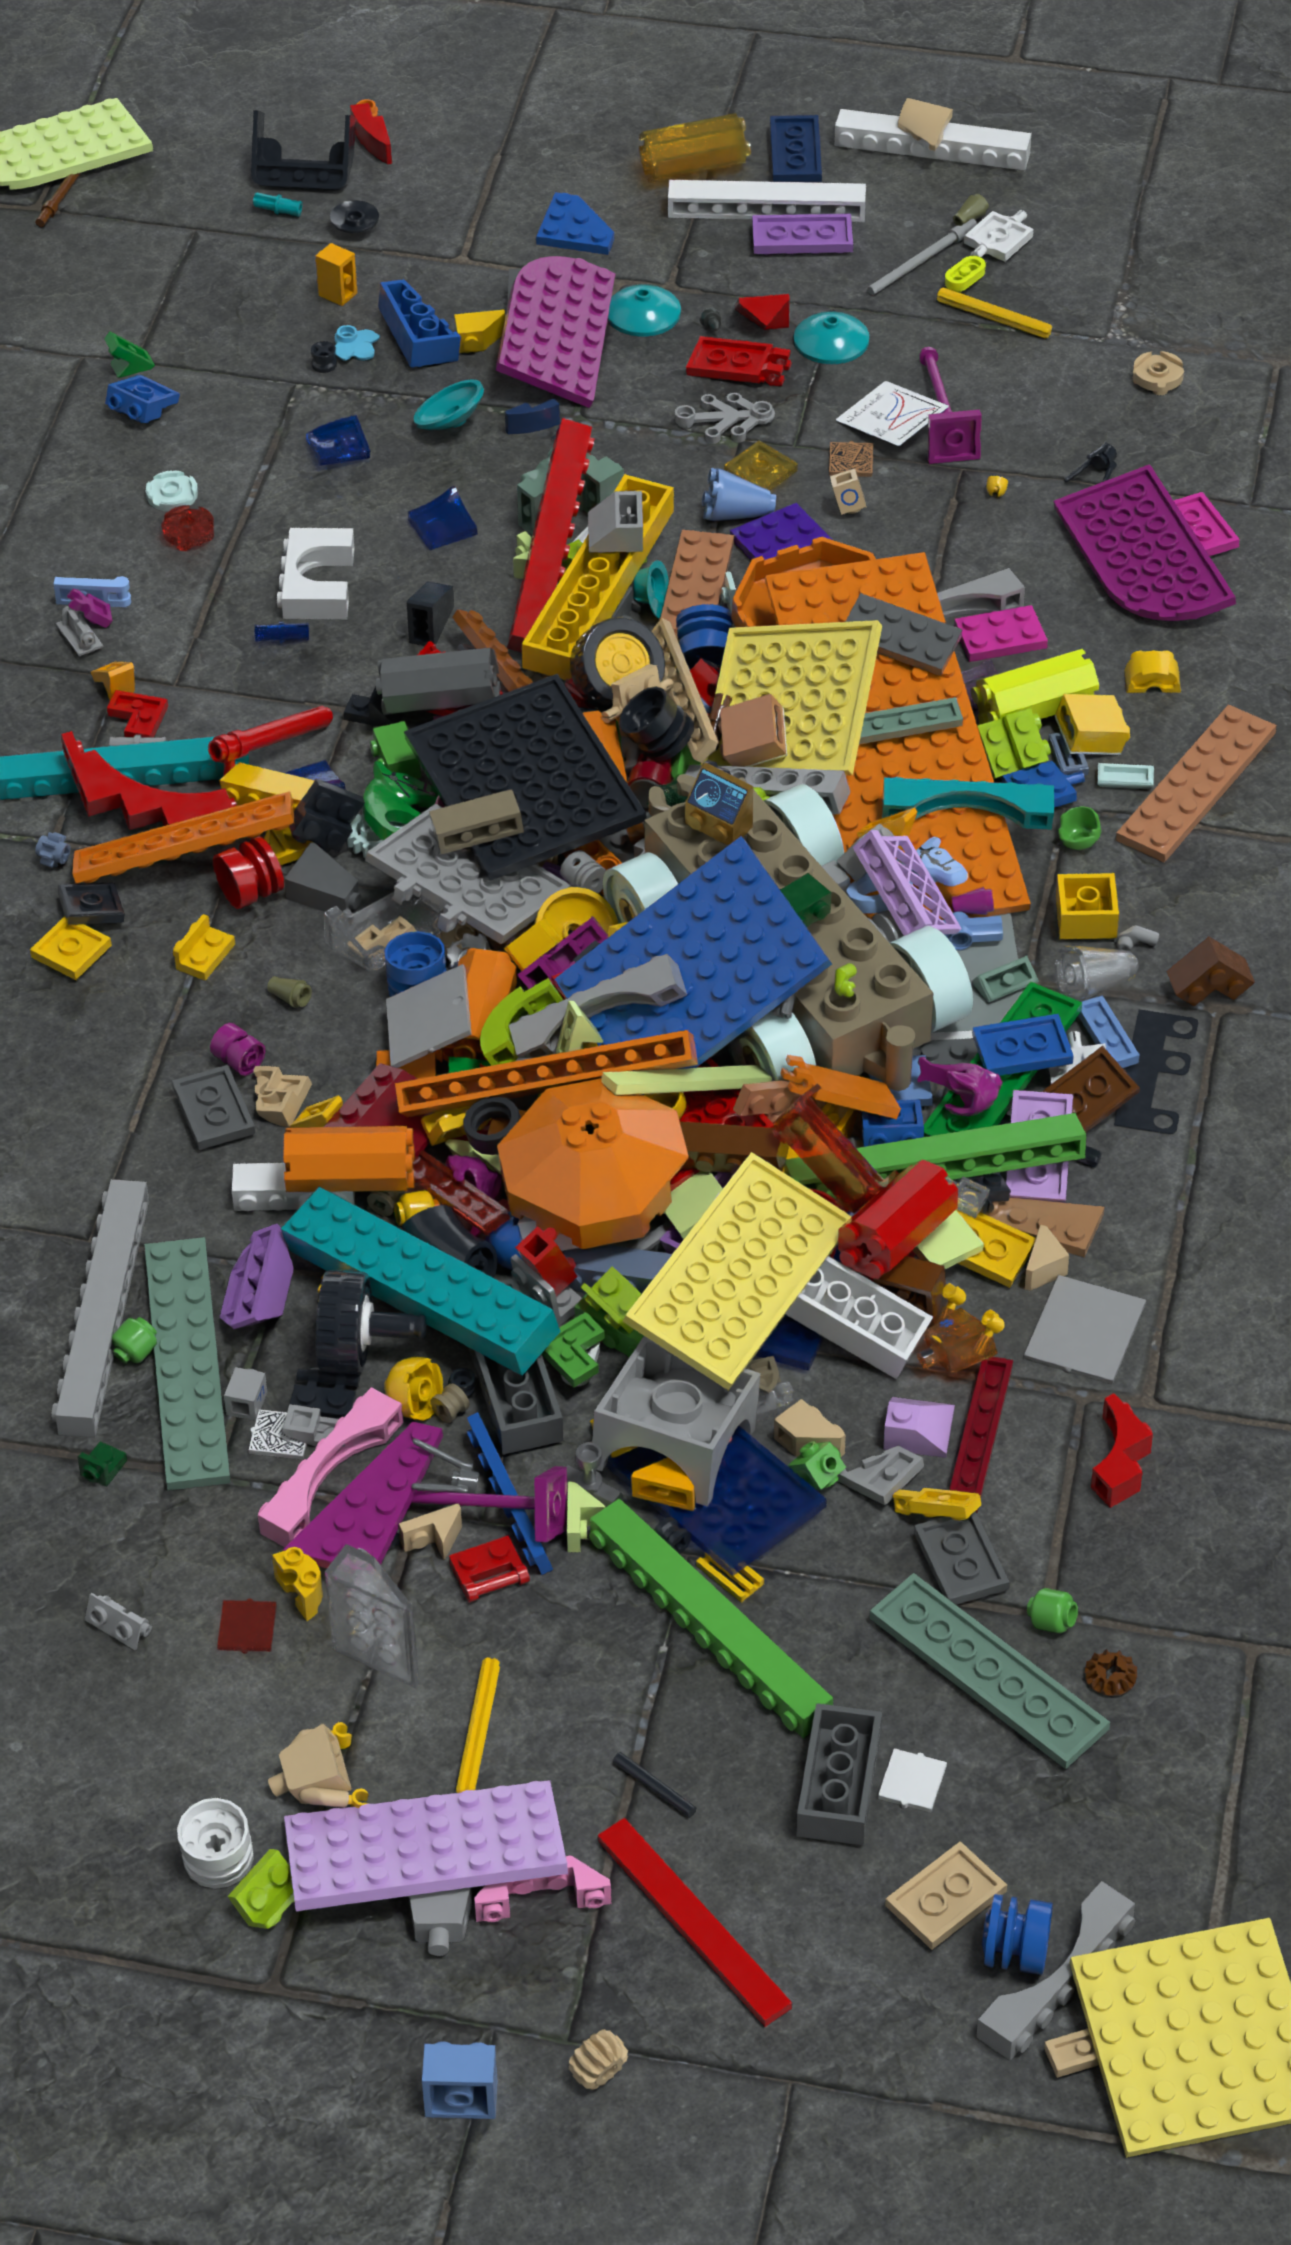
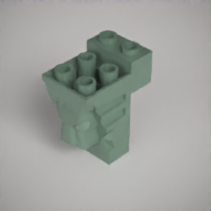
[517,448,624,535]

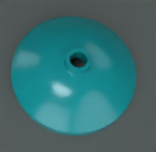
[608,284,681,337]
[794,311,869,364]
[413,379,484,430]

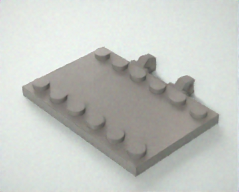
[365,804,571,944]

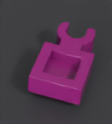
[67,588,112,628]

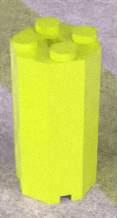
[971,649,1099,725]

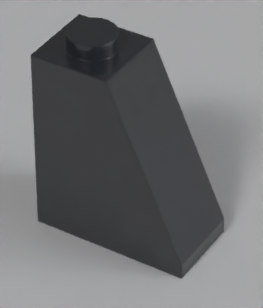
[406,581,454,646]

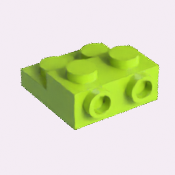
[977,708,1051,780]

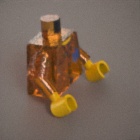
[917,1283,1004,1372]

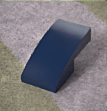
[505,399,560,434]

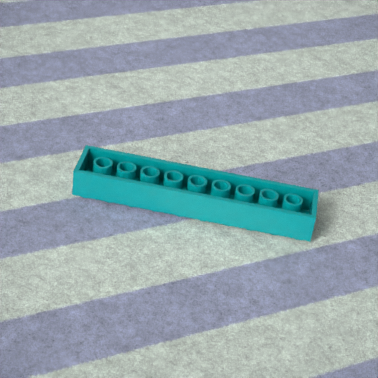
[281,1187,561,1375]

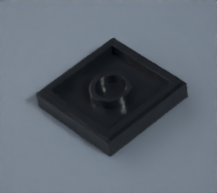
[58,882,125,925]

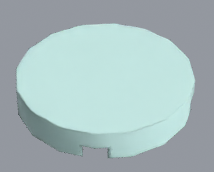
[145,471,198,511]

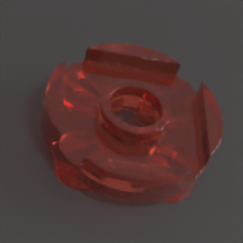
[161,505,214,551]

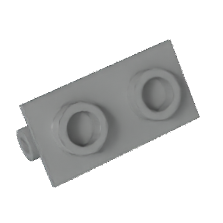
[56,606,103,656]
[85,1593,152,1650]

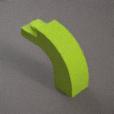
[480,978,563,1066]

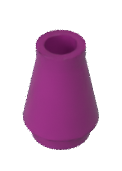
[951,887,994,915]

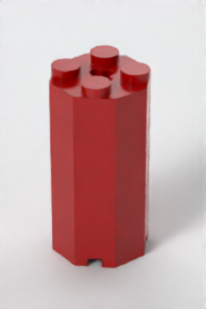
[838,1159,958,1279]

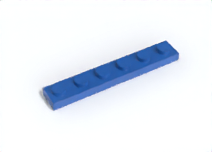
[467,1412,553,1575]

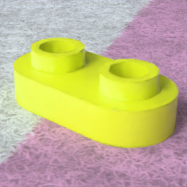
[945,256,986,292]

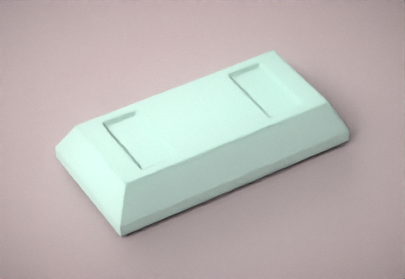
[1097,763,1154,790]

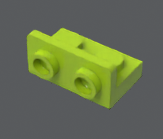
[581,1266,641,1334]
[227,1849,295,1929]

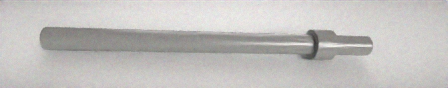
[867,219,977,296]

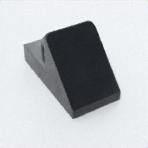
[343,686,404,727]

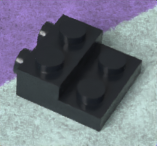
[289,779,365,852]

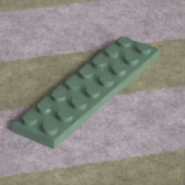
[869,1573,1110,1769]

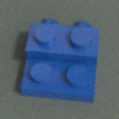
[105,375,180,423]
[860,1100,924,1147]

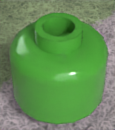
[112,1317,157,1363]
[1027,1588,1078,1634]

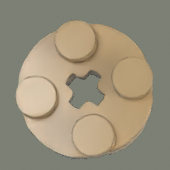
[1133,351,1184,395]

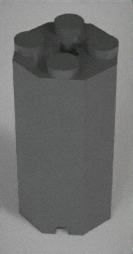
[376,648,501,715]

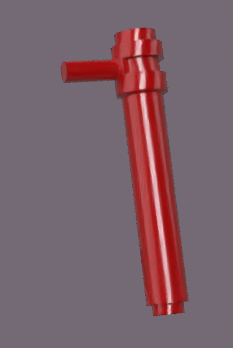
[208,706,333,776]

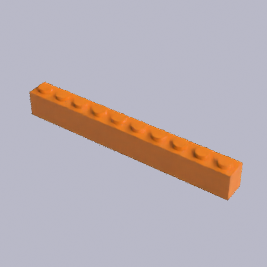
[395,1030,698,1118]

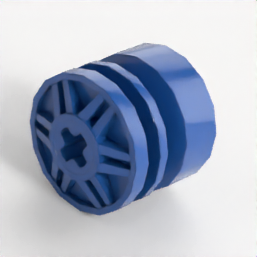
[676,604,733,670]
[384,931,446,997]
[982,1894,1053,1975]

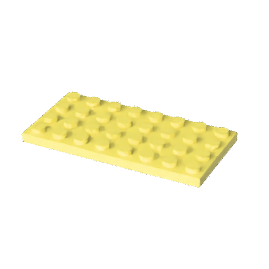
[623,1152,852,1391]

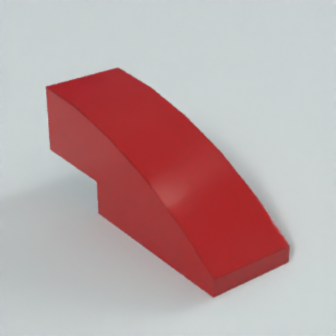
[350,103,392,165]

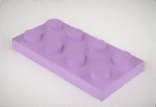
[1006,1090,1073,1203]

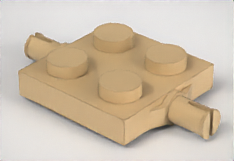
[601,664,674,737]

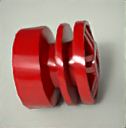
[213,836,284,909]

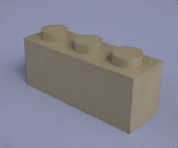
[429,789,524,854]

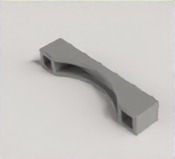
[937,568,1025,618]
[509,954,687,1058]
[977,1881,1135,2060]

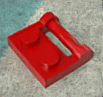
[449,1535,530,1602]

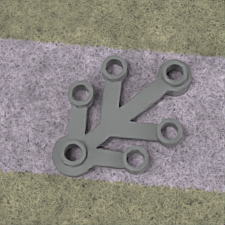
[675,393,775,444]

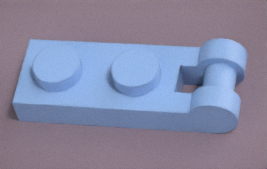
[54,576,131,607]

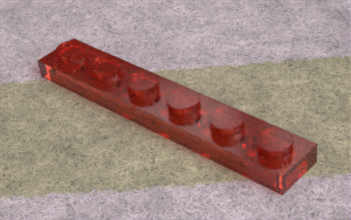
[413,1150,511,1235]

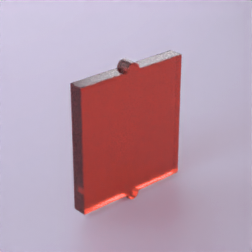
[218,1598,277,1654]

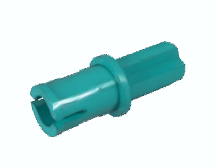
[253,192,303,217]

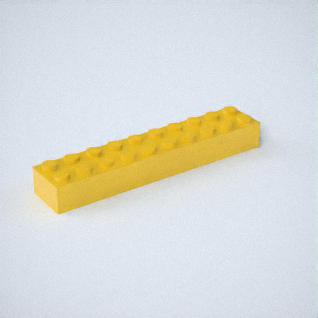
[522,474,674,680]

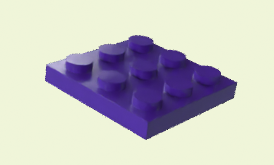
[730,503,832,560]

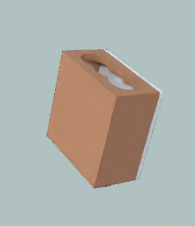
[718,694,787,767]

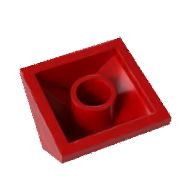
[734,294,790,330]

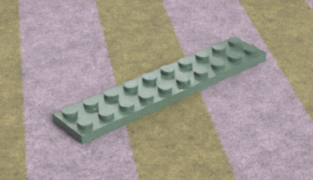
[144,1237,231,1491]

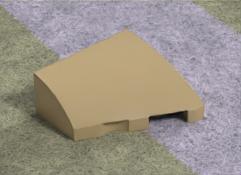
[898,98,953,151]
[254,1066,312,1128]

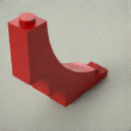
[61,731,237,830]

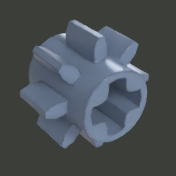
[35,832,71,868]

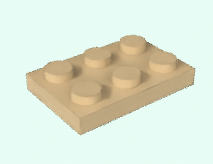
[885,1841,1007,1950]

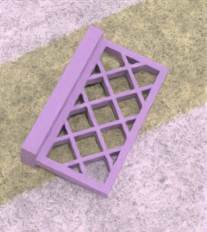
[853,830,962,936]

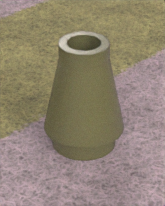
[953,194,989,226]
[267,976,312,1008]

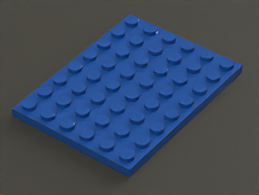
[555,836,832,1095]

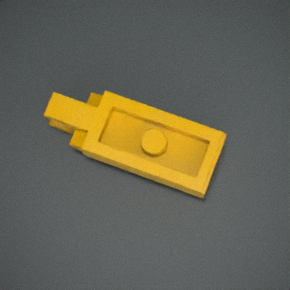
[893,1488,981,1520]

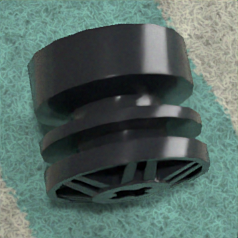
[619,686,694,762]

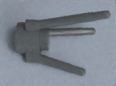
[411,1438,479,1494]

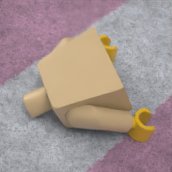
[268,1722,369,1808]

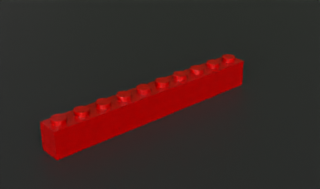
[507,418,595,653]

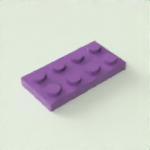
[752,214,853,255]

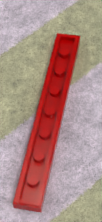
[598,1817,792,2027]

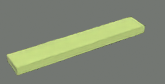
[601,1065,772,1095]

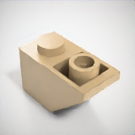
[774,1399,846,1457]

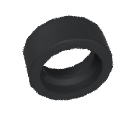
[463,1096,521,1155]

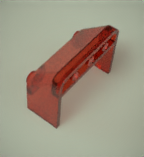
[773,1083,899,1214]

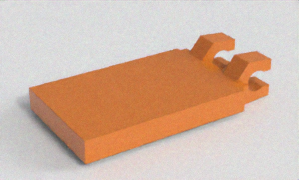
[780,1055,901,1119]

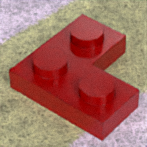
[107,690,168,738]

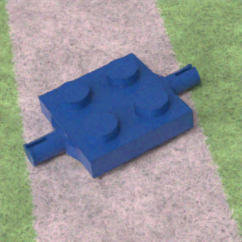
[1002,761,1085,807]

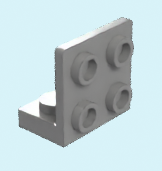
[510,1254,582,1326]

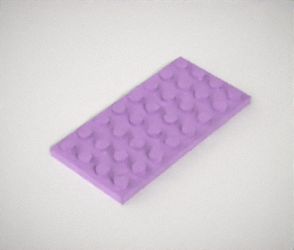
[284,1780,568,1911]

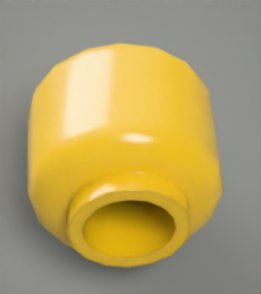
[394,1190,440,1226]

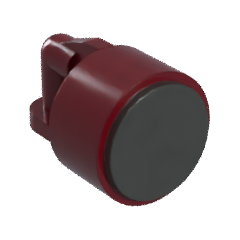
[628,753,672,808]

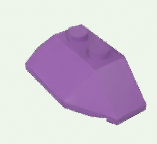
[220,1224,294,1329]

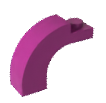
[518,916,608,989]

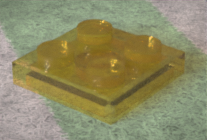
[724,440,798,491]

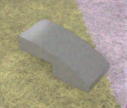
[283,1404,345,1446]

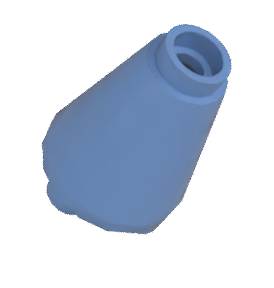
[702,468,776,521]

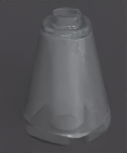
[1055,945,1139,1002]

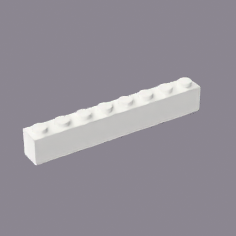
[835,109,1031,170]
[668,180,866,222]

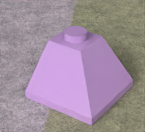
[884,1397,955,1458]

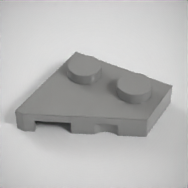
[837,1446,924,1505]

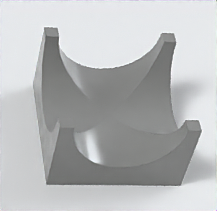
[592,1336,761,1507]

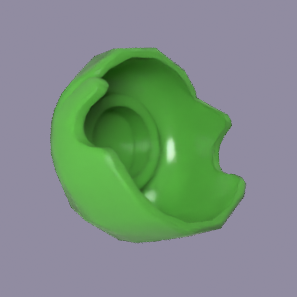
[1058,806,1101,850]

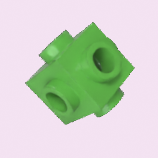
[788,1441,846,1491]

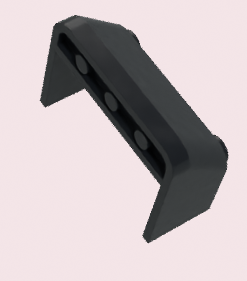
[251,110,356,190]

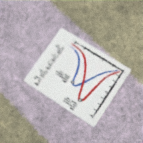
[836,381,949,446]

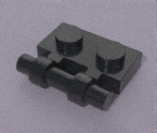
[290,1367,360,1419]

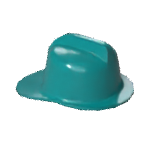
[633,560,669,619]

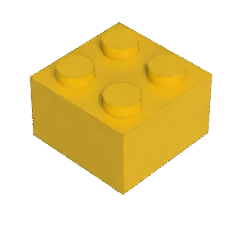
[1056,873,1119,939]

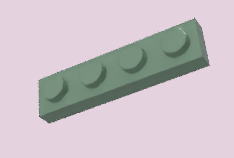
[859,697,963,744]

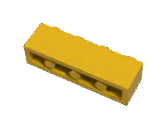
[219,762,314,810]

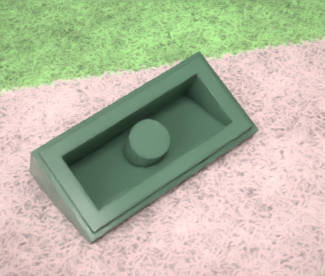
[972,956,1039,1003]

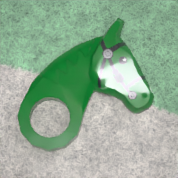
[362,761,439,840]

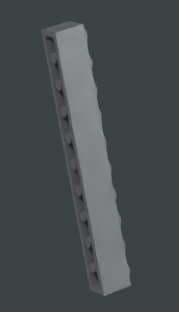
[52,1179,149,1438]

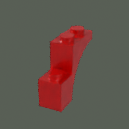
[1091,1393,1153,1508]

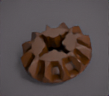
[1085,1648,1137,1696]

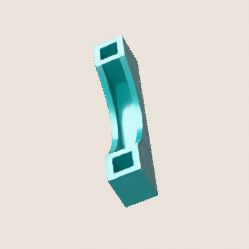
[882,777,1054,830]

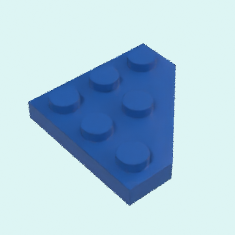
[536,192,614,255]

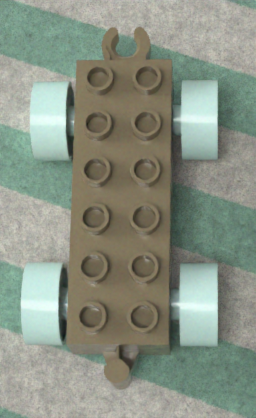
[603,774,973,1091]

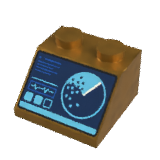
[685,762,753,845]

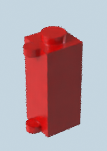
[515,1226,578,1297]

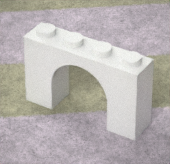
[277,528,355,620]

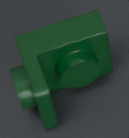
[77,1441,127,1487]

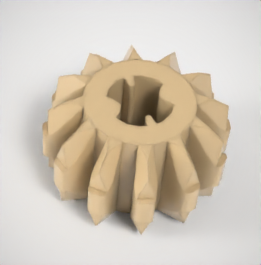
[568,2029,628,2090]

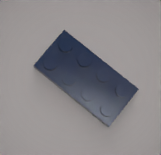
[770,115,822,183]

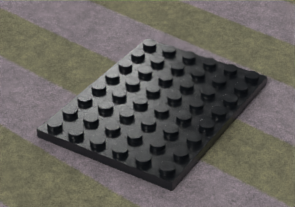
[404,674,647,881]

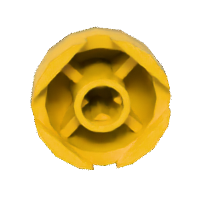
[384,1357,443,1421]

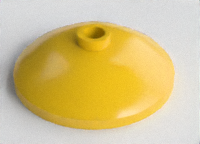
[534,887,619,940]

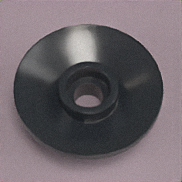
[330,200,379,233]

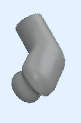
[1116,925,1159,952]

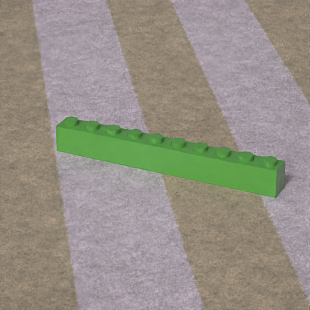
[784,1113,1086,1199]
[589,1498,833,1738]

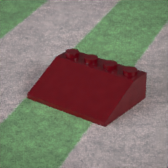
[324,1064,433,1161]

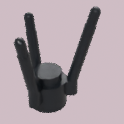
[1064,442,1117,482]

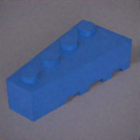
[378,279,461,367]

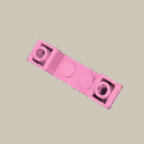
[474,1856,611,1922]

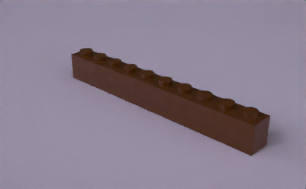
[487,1110,789,1174]

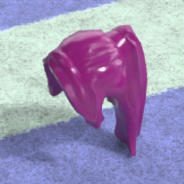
[917,1057,1003,1117]
[440,1155,503,1237]

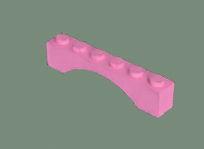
[258,1387,403,1547]

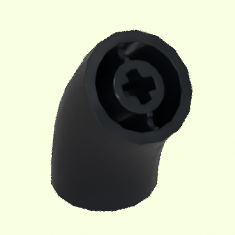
[400,1205,498,1278]

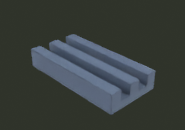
[1048,733,1089,776]

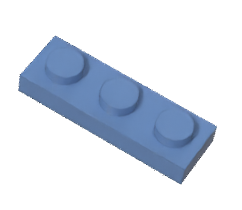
[1078,995,1140,1068]

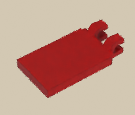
[686,336,792,386]

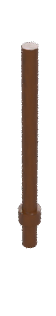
[35,173,81,227]

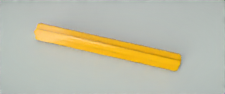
[937,287,1052,339]
[456,1657,500,1793]

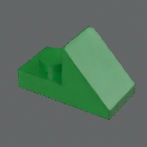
[104,331,155,378]

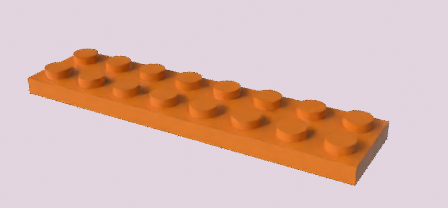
[72,791,294,883]

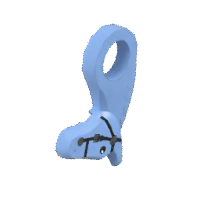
[846,837,968,913]

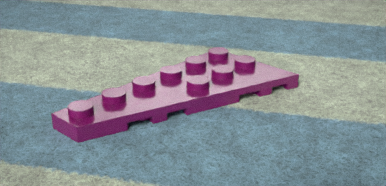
[283,1422,443,1580]

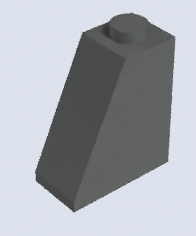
[284,843,361,919]

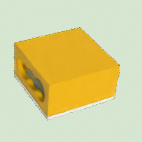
[1055,694,1130,755]

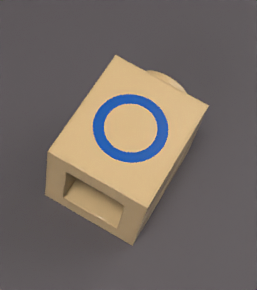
[830,469,866,515]

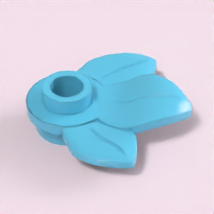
[335,325,380,361]

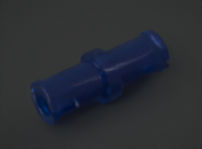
[254,621,309,643]

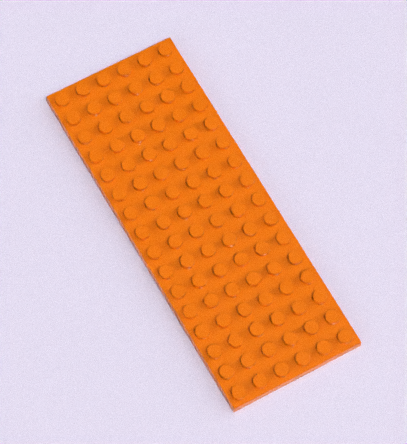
[765,552,1031,920]

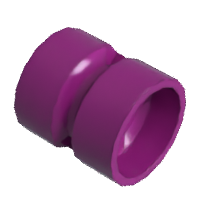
[210,1023,266,1076]

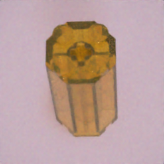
[639,113,751,183]

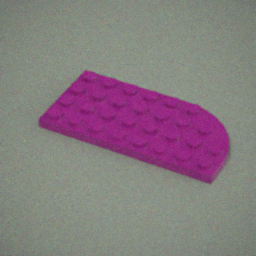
[495,256,616,408]
[1053,464,1236,621]

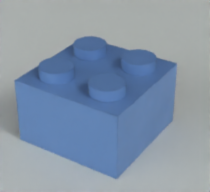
[422,2042,498,2119]

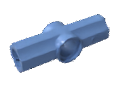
[943,912,1003,950]

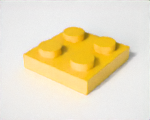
[30,916,112,980]

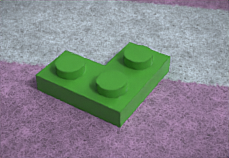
[542,1312,605,1387]

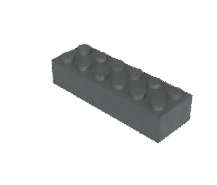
[468,1278,564,1454]

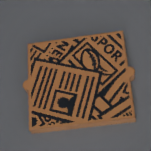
[829,441,873,477]

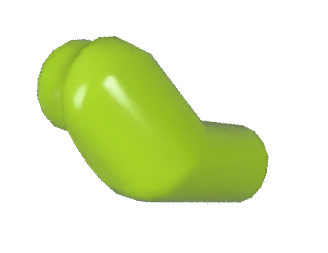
[834,963,857,997]

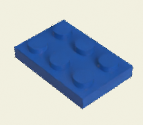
[972,1014,1074,1076]

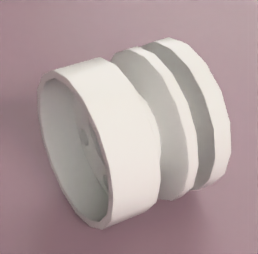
[177,1798,254,1889]

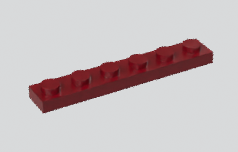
[949,1355,1014,1513]

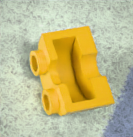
[1124,650,1181,693]
[272,1547,323,1621]

